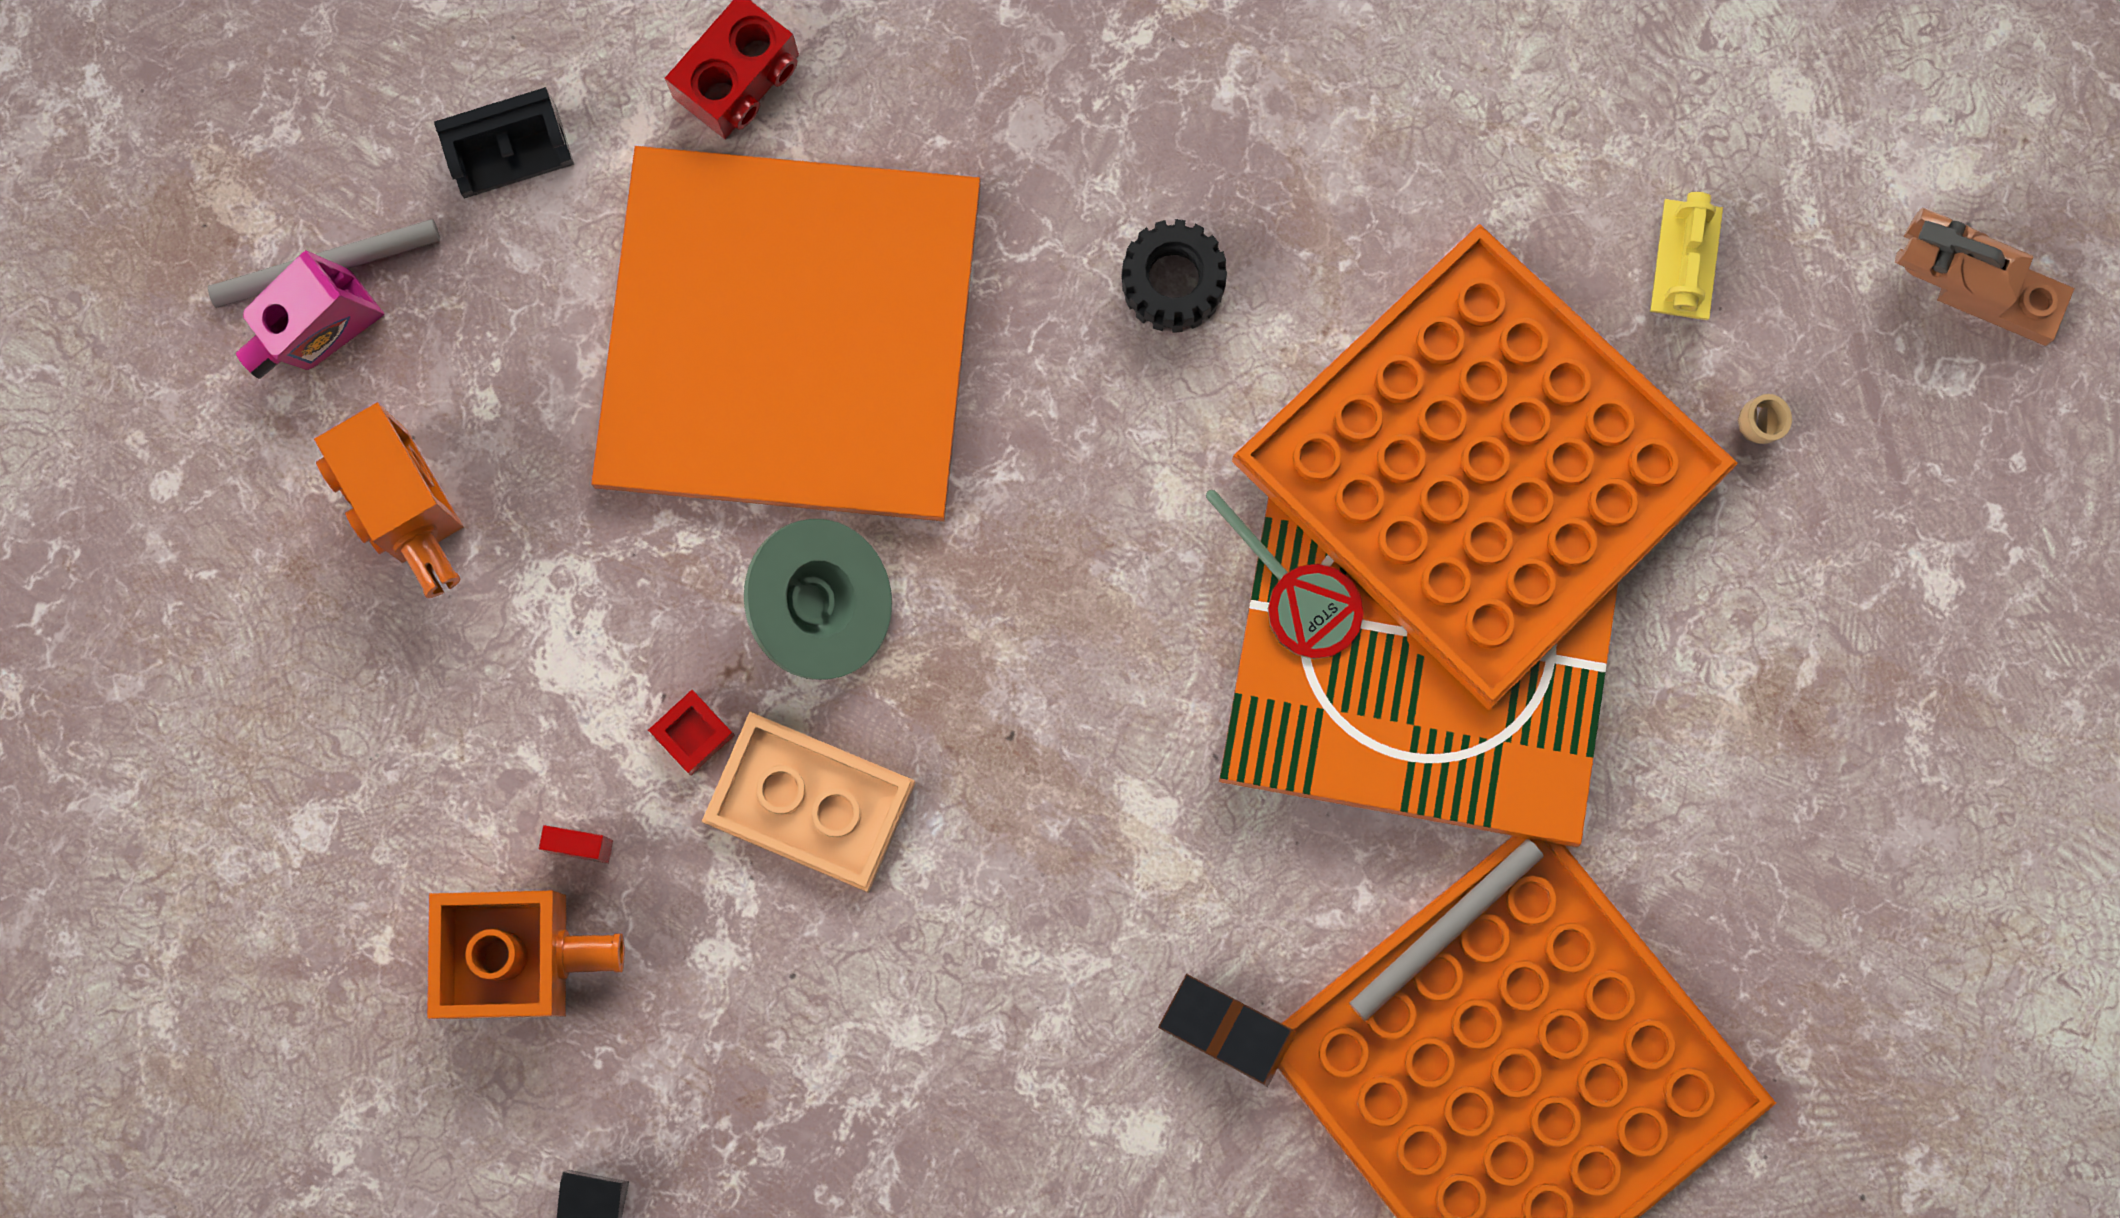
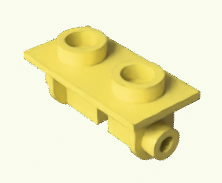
[1650,192,1723,320]

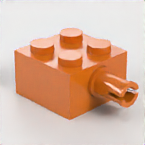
[314,402,464,598]
[427,890,625,1019]

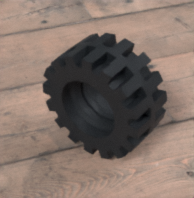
[1121,219,1227,333]

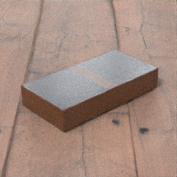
[1158,973,1296,1087]

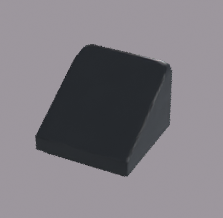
[557,1170,629,1218]

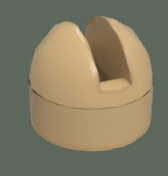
[1738,394,1792,444]

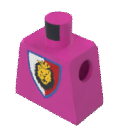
[236,250,385,379]

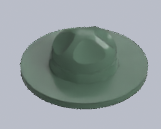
[744,519,892,680]

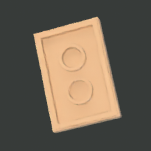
[701,712,916,893]

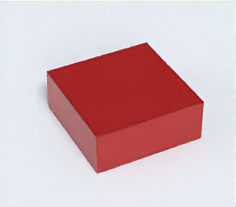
[648,690,735,776]
[539,825,613,864]

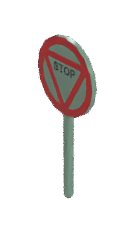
[1206,490,1364,659]

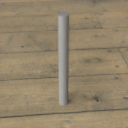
[208,219,440,308]
[1349,839,1544,1021]

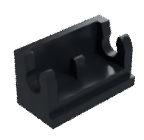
[434,87,574,199]

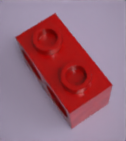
[665,0,799,139]

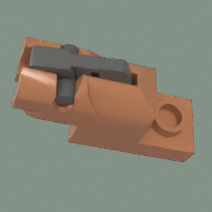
[1895,207,2075,346]

